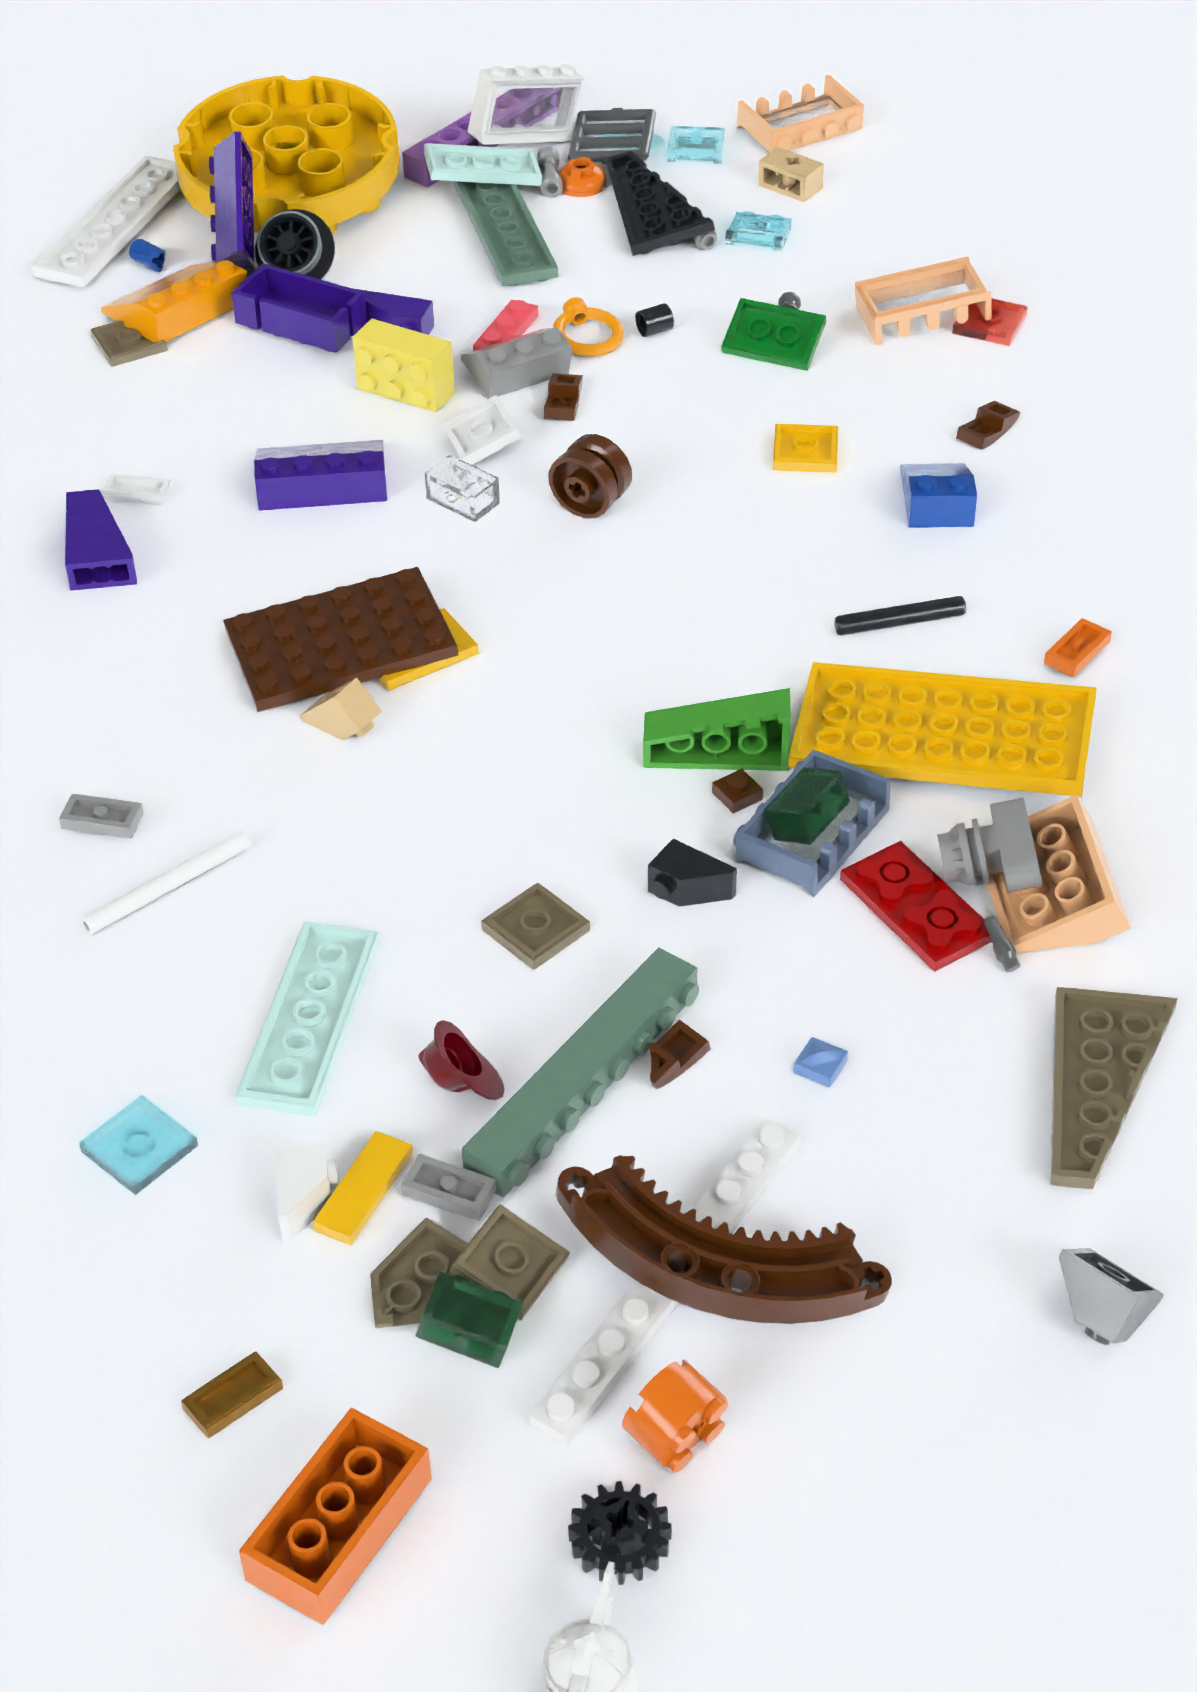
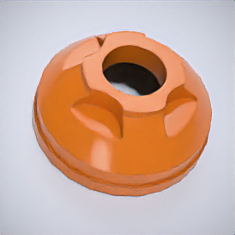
[557,157,606,197]

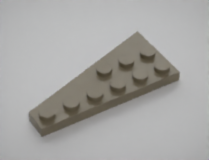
[1050,987,1178,1190]

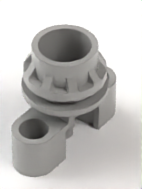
[937,797,1042,893]

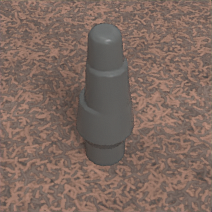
[984,916,1021,972]

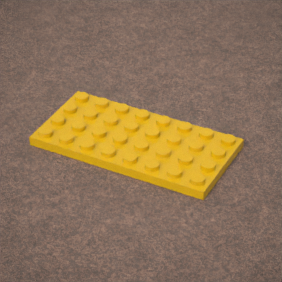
[788,662,1097,797]

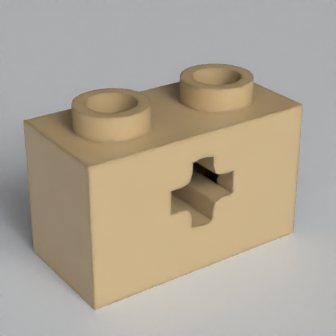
[758,147,824,202]

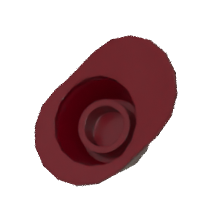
[418,1020,505,1100]

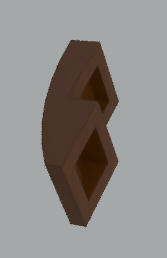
[544,373,583,421]
[956,400,1020,450]

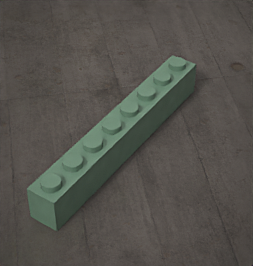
[462,947,699,1198]

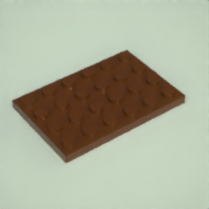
[223,566,459,712]

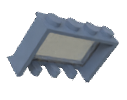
[734,749,890,898]

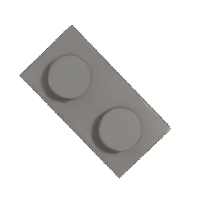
[59,793,144,839]
[401,1154,497,1221]

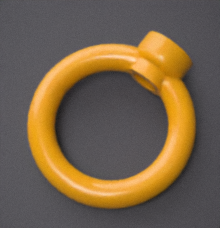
[553,297,624,356]

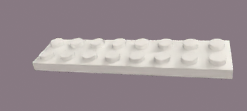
[32,155,181,287]

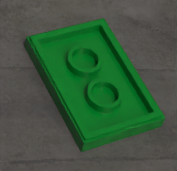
[721,298,827,371]

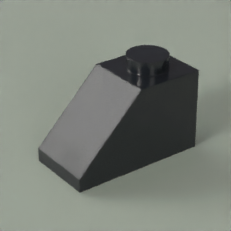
[648,838,737,907]

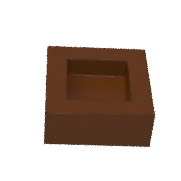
[712,769,763,814]

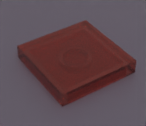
[952,298,1028,346]

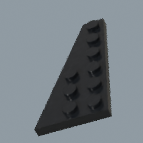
[605,151,715,256]

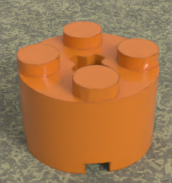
[622,1359,729,1473]

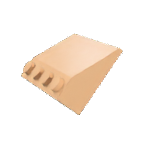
[987,794,1131,953]

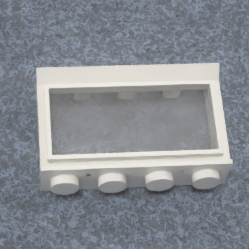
[468,64,585,145]

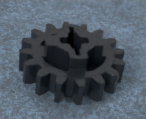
[568,1481,672,1585]

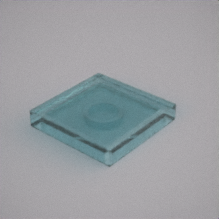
[79,1095,198,1195]

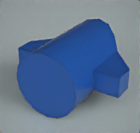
[129,238,166,272]

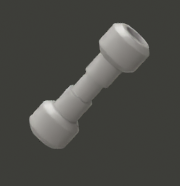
[537,146,563,197]

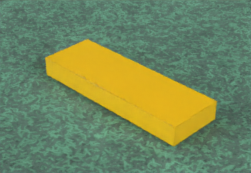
[313,1131,413,1245]

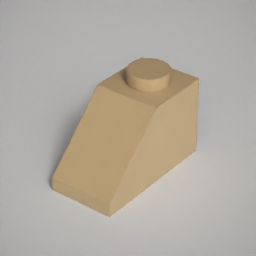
[300,677,382,740]

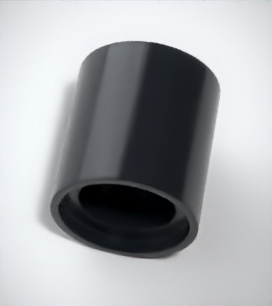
[635,303,674,337]

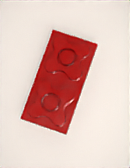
[840,840,992,972]

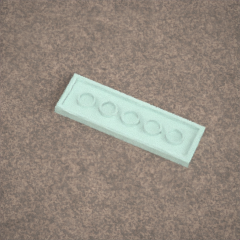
[235,921,379,1117]

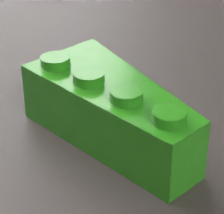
[643,688,791,771]

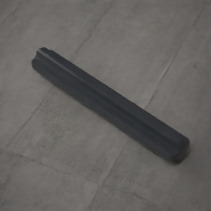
[834,595,966,636]

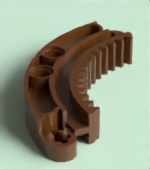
[555,1155,892,1324]

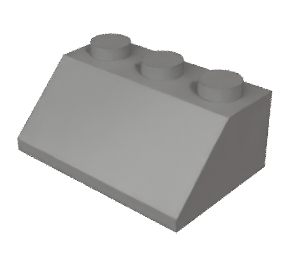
[460,327,572,399]

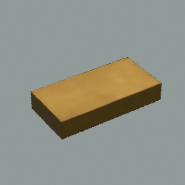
[181,1351,283,1439]

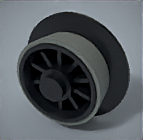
[255,209,335,280]

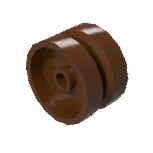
[548,434,632,519]

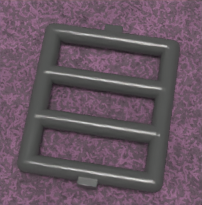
[567,107,657,164]

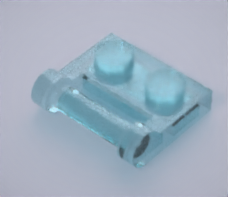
[667,126,725,164]
[725,211,792,252]

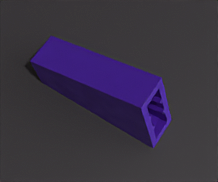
[65,489,137,591]

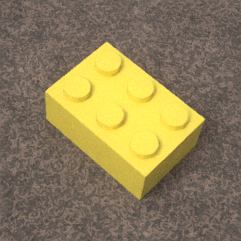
[352,319,455,413]

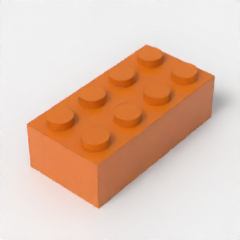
[239,1407,432,1625]

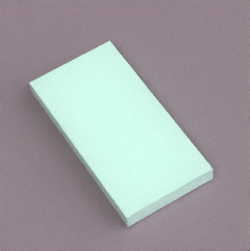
[424,143,542,186]

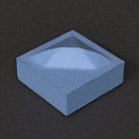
[793,1037,848,1088]

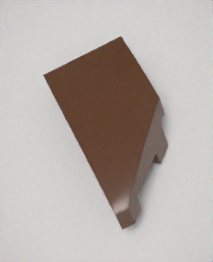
[649,1019,711,1090]

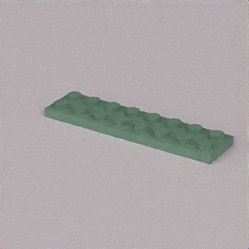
[452,181,558,287]

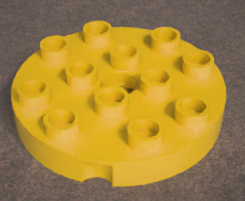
[173,75,400,233]

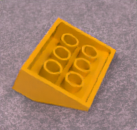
[101,260,247,342]

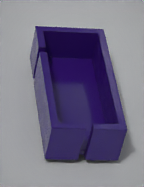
[231,264,368,353]

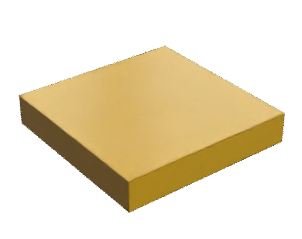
[773,424,838,473]

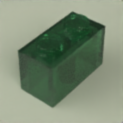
[764,767,850,845]
[415,1271,523,1369]

